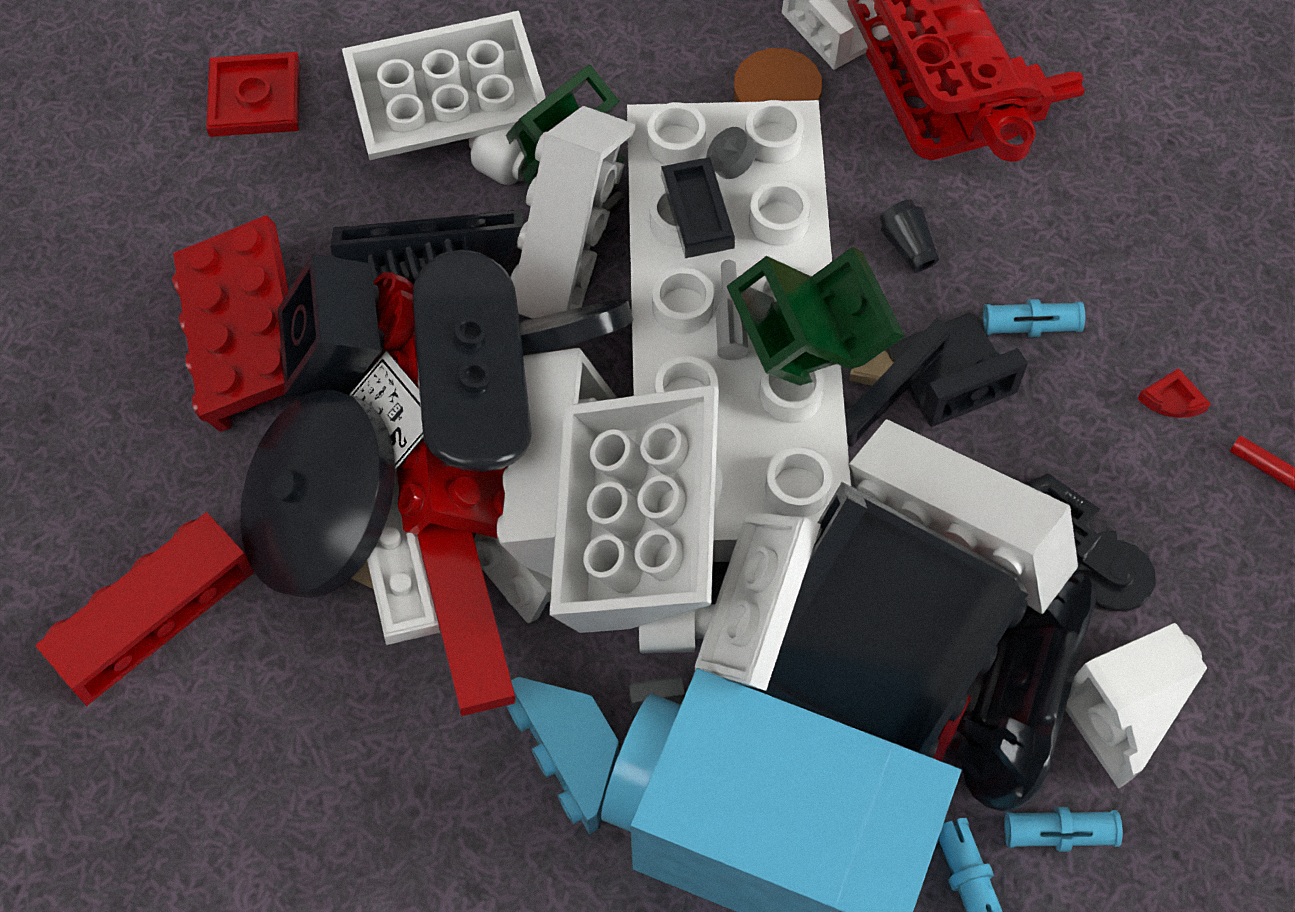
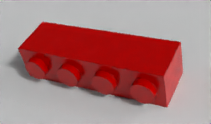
[35,512,254,706]

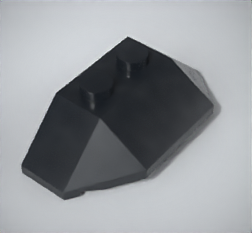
[330,209,524,266]

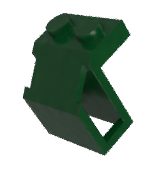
[506,64,626,186]
[726,247,905,386]

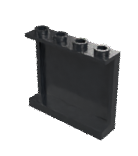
[738,482,1029,758]

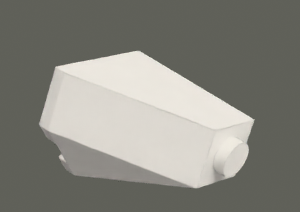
[1065,623,1207,788]

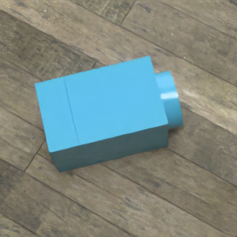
[601,668,962,912]

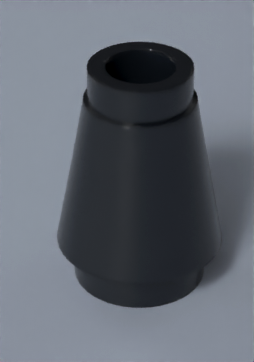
[880,200,939,273]

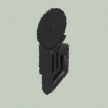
[1025,473,1156,612]

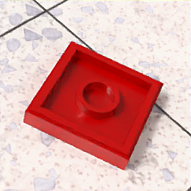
[206,52,300,137]

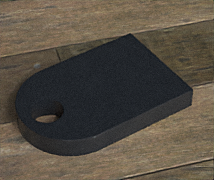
[520,299,634,356]

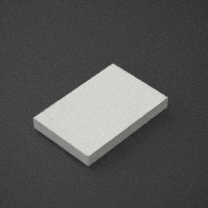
[695,512,821,691]

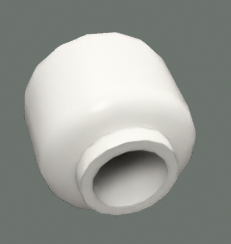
[469,129,528,185]

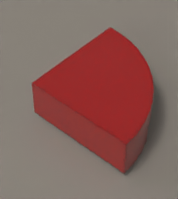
[1137,368,1211,418]

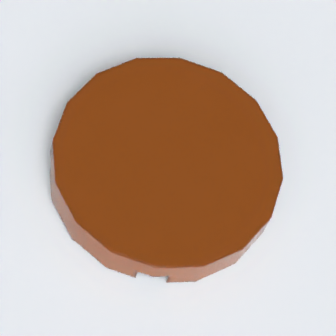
[734,48,822,102]

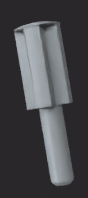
[715,260,749,360]

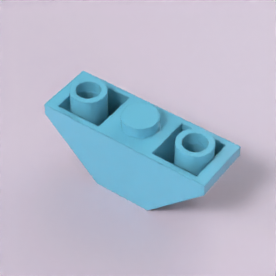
[507,677,619,834]

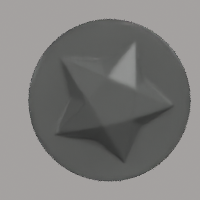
[706,127,757,179]

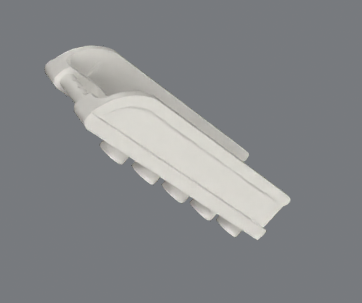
[627,100,851,653]

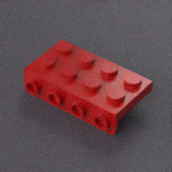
[172,215,289,432]
[390,334,509,538]

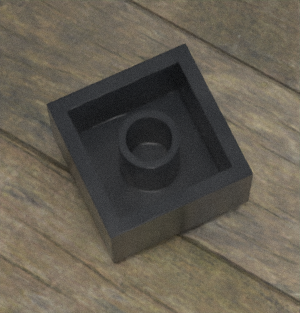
[278,254,384,397]

